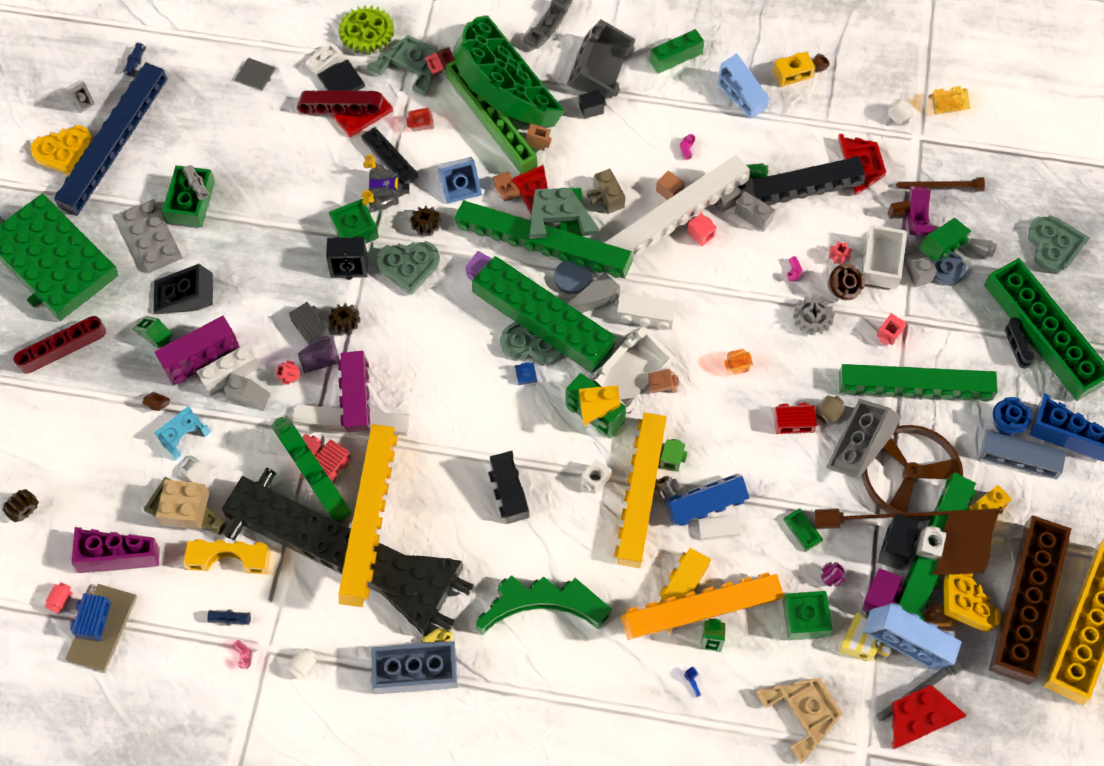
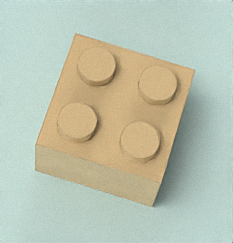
[156,479,210,530]

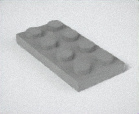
[120,199,183,273]

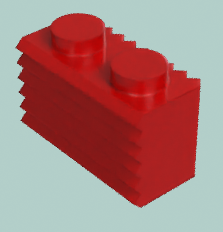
[774,403,817,435]

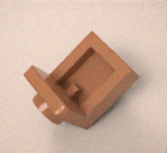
[493,171,520,202]
[648,369,679,394]

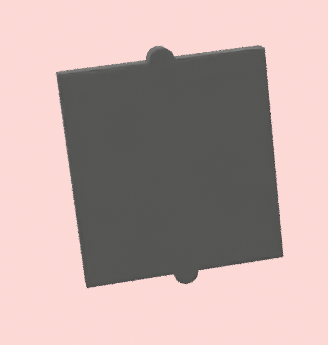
[235,57,276,91]

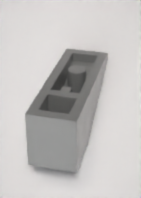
[567,273,620,313]

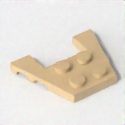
[756,678,843,764]

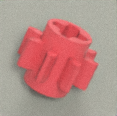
[828,241,852,264]
[276,360,300,385]

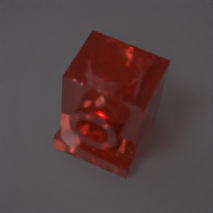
[406,107,435,132]

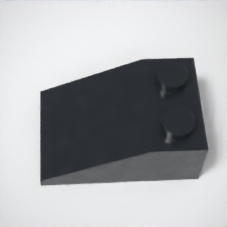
[153,264,213,314]

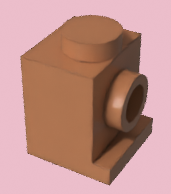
[525,124,552,151]

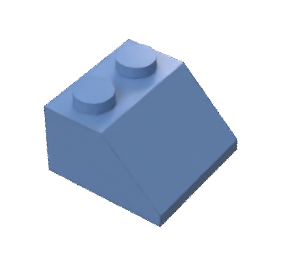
[436,156,482,204]

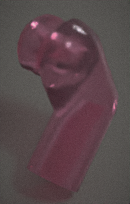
[232,640,253,669]

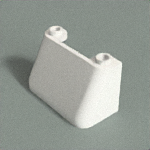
[588,326,675,414]

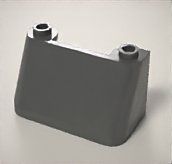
[567,19,636,99]

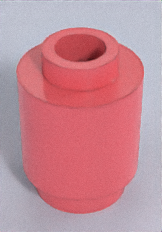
[44,582,73,614]

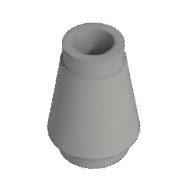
[967,238,997,258]

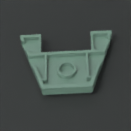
[367,35,438,97]
[529,188,600,239]

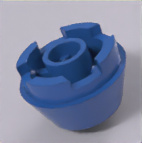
[993,397,1032,436]

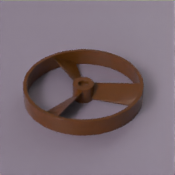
[862,425,963,521]

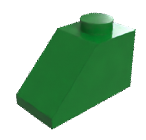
[132,316,173,348]
[700,618,725,652]

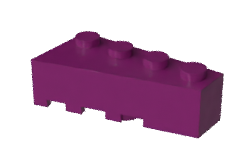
[337,351,370,432]
[71,527,160,574]

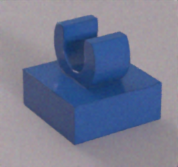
[515,362,537,385]

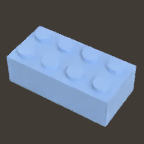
[863,603,961,669]

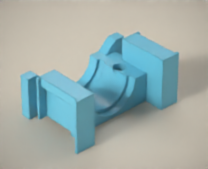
[154,406,211,460]

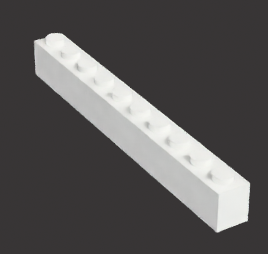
[596,154,750,276]

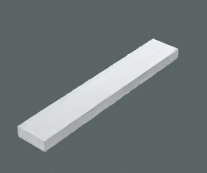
[292,404,410,435]

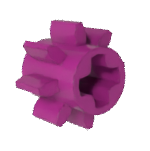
[820,562,846,587]

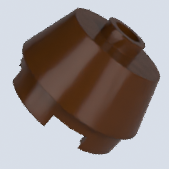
[827,264,865,301]

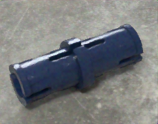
[123,42,146,77]
[207,609,251,626]

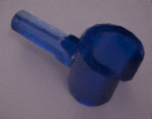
[684,666,701,697]

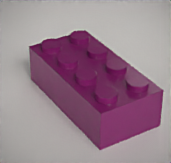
[154,315,240,386]

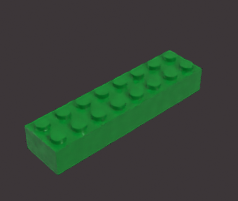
[472,256,616,373]
[984,258,1104,401]

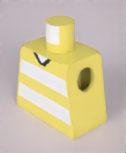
[839,612,892,661]

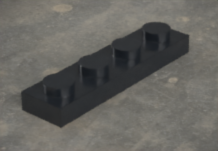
[361,127,419,183]

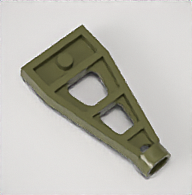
[143,477,227,535]

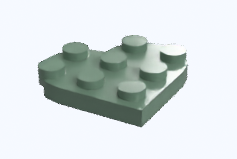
[1027,215,1090,274]
[377,241,440,295]
[500,321,562,366]

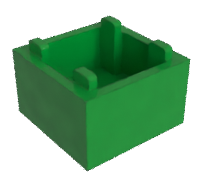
[329,199,379,243]
[782,591,833,640]

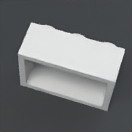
[861,224,907,289]

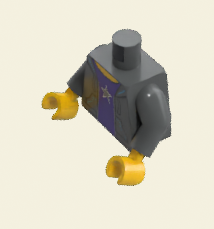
[361,154,410,210]

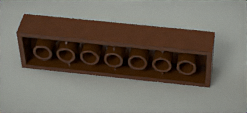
[989,515,1072,684]

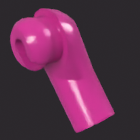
[680,134,696,160]
[786,256,803,282]

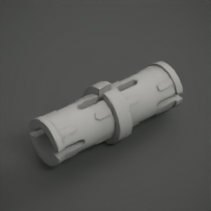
[183,165,209,200]

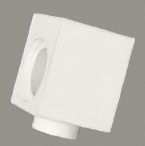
[581,459,612,494]
[916,526,947,560]

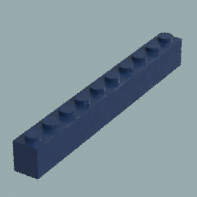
[54,62,168,216]

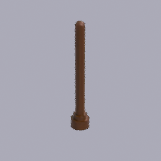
[896,177,985,192]

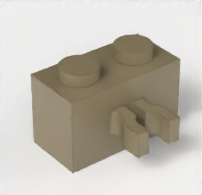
[586,168,626,214]

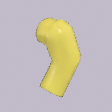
[422,628,453,643]

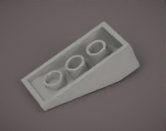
[826,399,901,479]

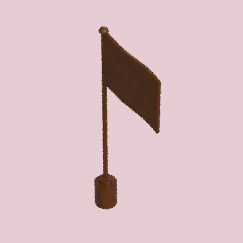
[815,506,1003,575]

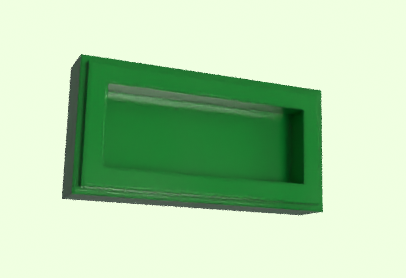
[783,508,823,552]

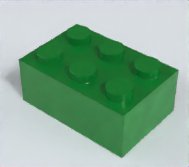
[162,165,215,227]
[565,373,626,438]

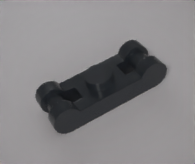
[1005,317,1034,369]

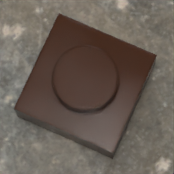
[887,200,910,219]
[142,391,170,411]

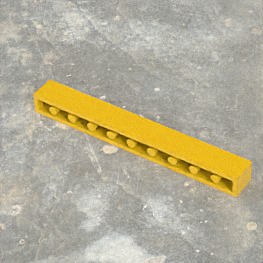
[338,424,398,608]

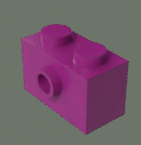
[863,568,904,613]

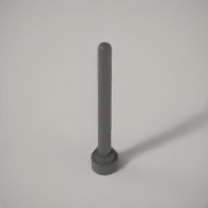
[877,660,962,721]

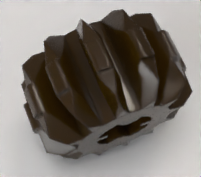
[410,205,441,237]
[328,302,361,335]
[2,489,39,523]

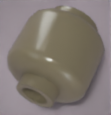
[816,395,845,424]

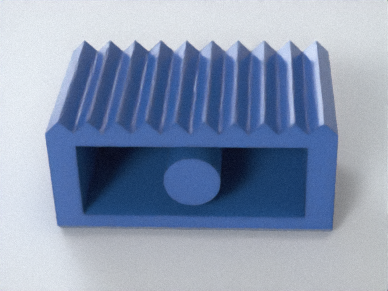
[70,593,111,641]

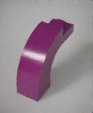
[907,186,934,237]

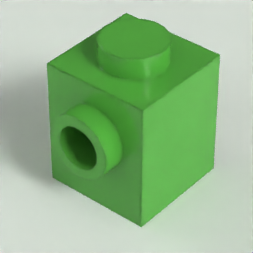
[660,439,688,472]

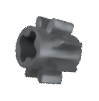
[654,476,680,500]

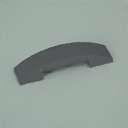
[523,0,573,49]

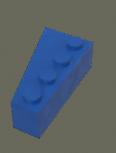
[1029,393,1104,462]

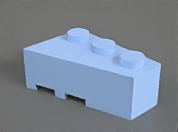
[717,53,769,119]

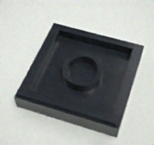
[317,59,365,91]

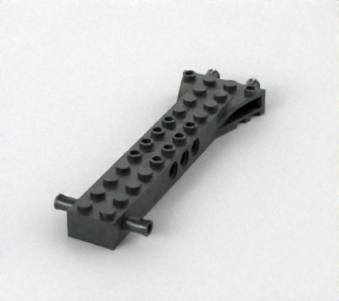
[221,467,474,637]

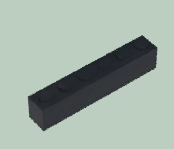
[753,156,865,206]

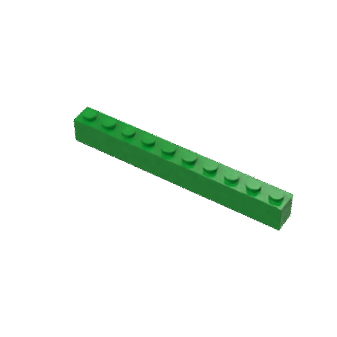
[454,200,633,279]

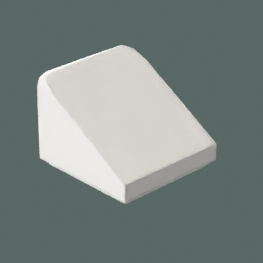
[177,455,207,483]

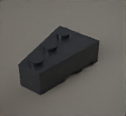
[488,450,530,524]

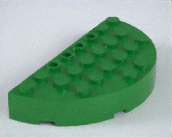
[453,15,565,127]

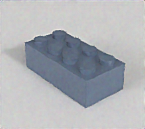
[371,641,458,695]

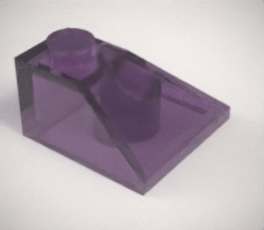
[298,335,340,373]

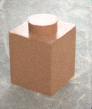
[656,170,685,200]

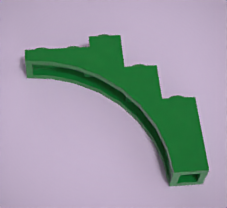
[271,416,352,522]
[476,575,612,635]

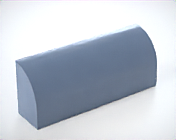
[979,430,1065,480]

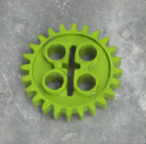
[338,5,395,55]

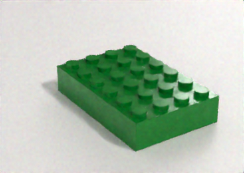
[0,193,119,321]

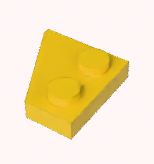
[579,385,620,427]

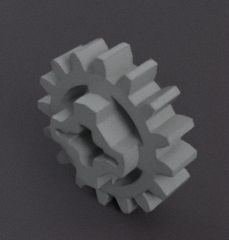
[793,295,835,335]

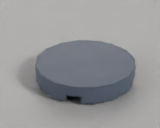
[931,252,966,286]
[554,262,591,294]

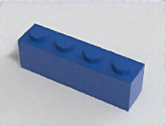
[664,473,750,526]

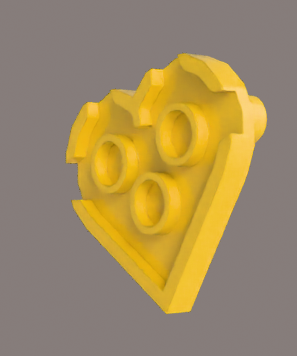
[31,124,93,176]
[944,574,1001,633]

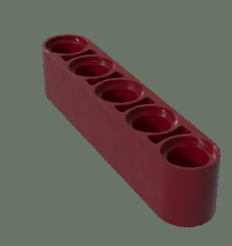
[297,90,383,115]
[13,316,106,374]

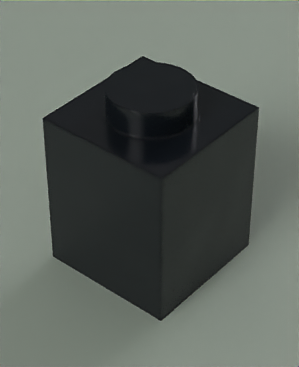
[579,90,607,119]

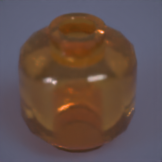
[724,348,753,375]
[925,604,956,632]

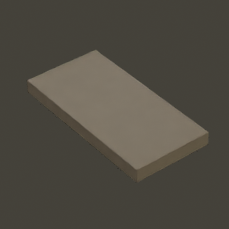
[65,584,137,673]

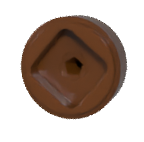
[813,54,830,71]

